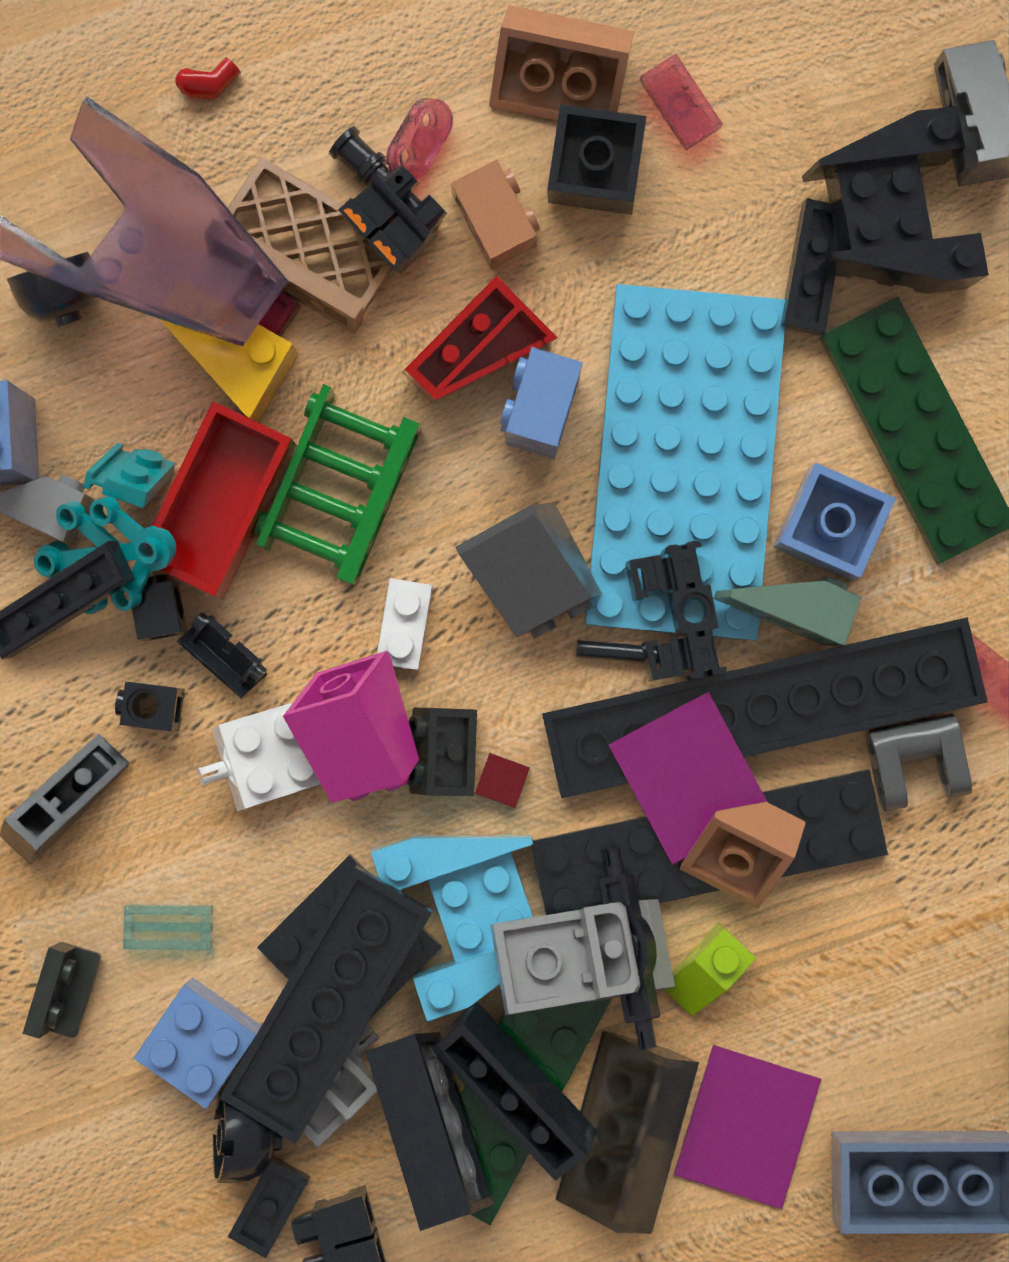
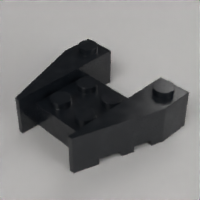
[802,106,989,294]

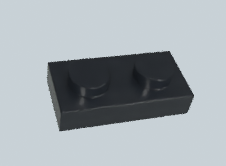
[228,1155,310,1258]

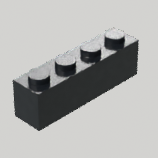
[432,1002,598,1181]

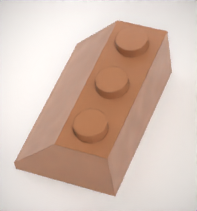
[489,5,634,120]

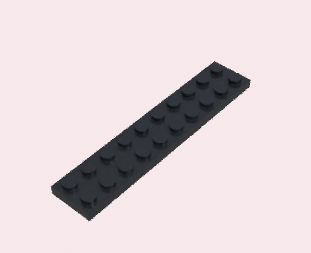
[542,617,988,798]

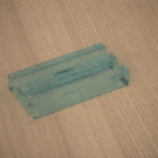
[123,904,213,950]

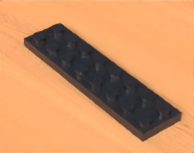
[531,769,888,915]

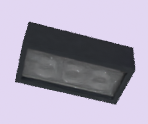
[365,1032,494,1231]

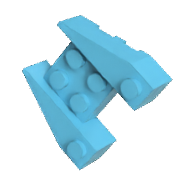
[371,835,533,1021]

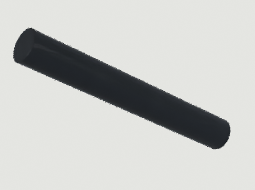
[576,640,659,664]

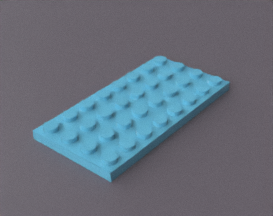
[585,284,785,641]

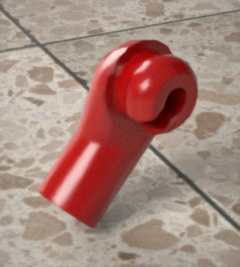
[175,57,241,100]

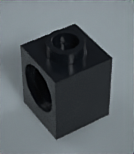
[132,575,187,641]
[115,681,185,731]

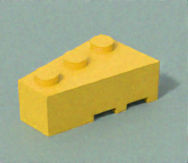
[158,280,298,423]

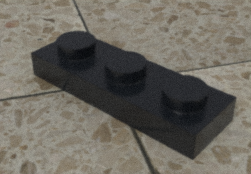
[781,198,839,336]

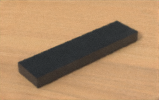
[0,541,135,659]

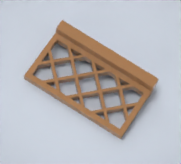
[206,157,393,334]

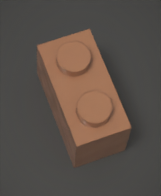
[451,160,540,269]

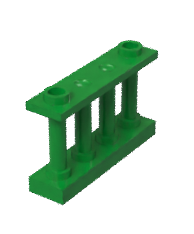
[254,384,421,587]

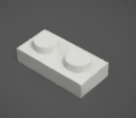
[377,578,433,670]

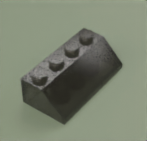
[555,1031,699,1234]

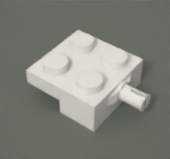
[197,702,321,811]

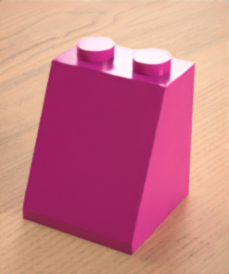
[283,651,419,803]

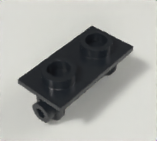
[176,612,267,699]

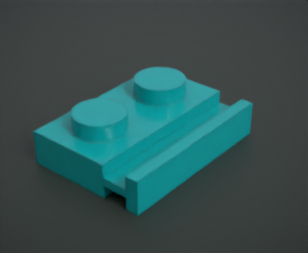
[83,442,175,508]

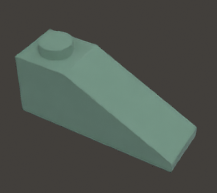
[714,577,861,646]

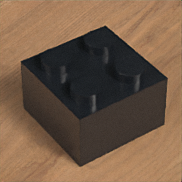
[547,104,647,215]

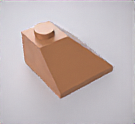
[680,802,806,909]

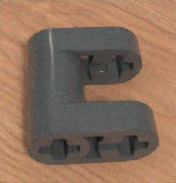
[866,713,972,812]

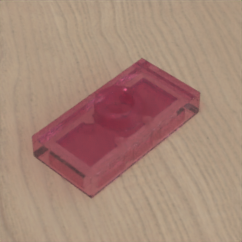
[639,53,723,151]

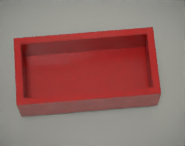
[152,401,297,600]

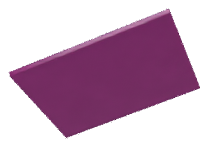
[609,692,767,865]
[674,1045,821,1209]

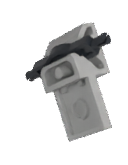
[490,847,675,1051]

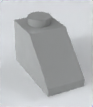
[0,474,94,545]

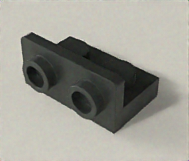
[407,707,477,796]
[22,942,101,1039]

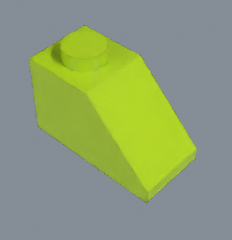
[664,922,757,1016]

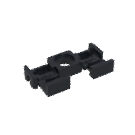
[625,541,727,682]

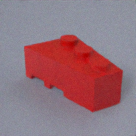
[402,275,558,403]

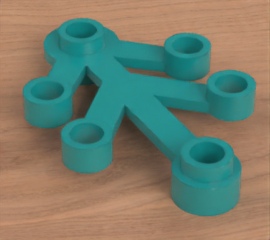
[34,496,176,614]

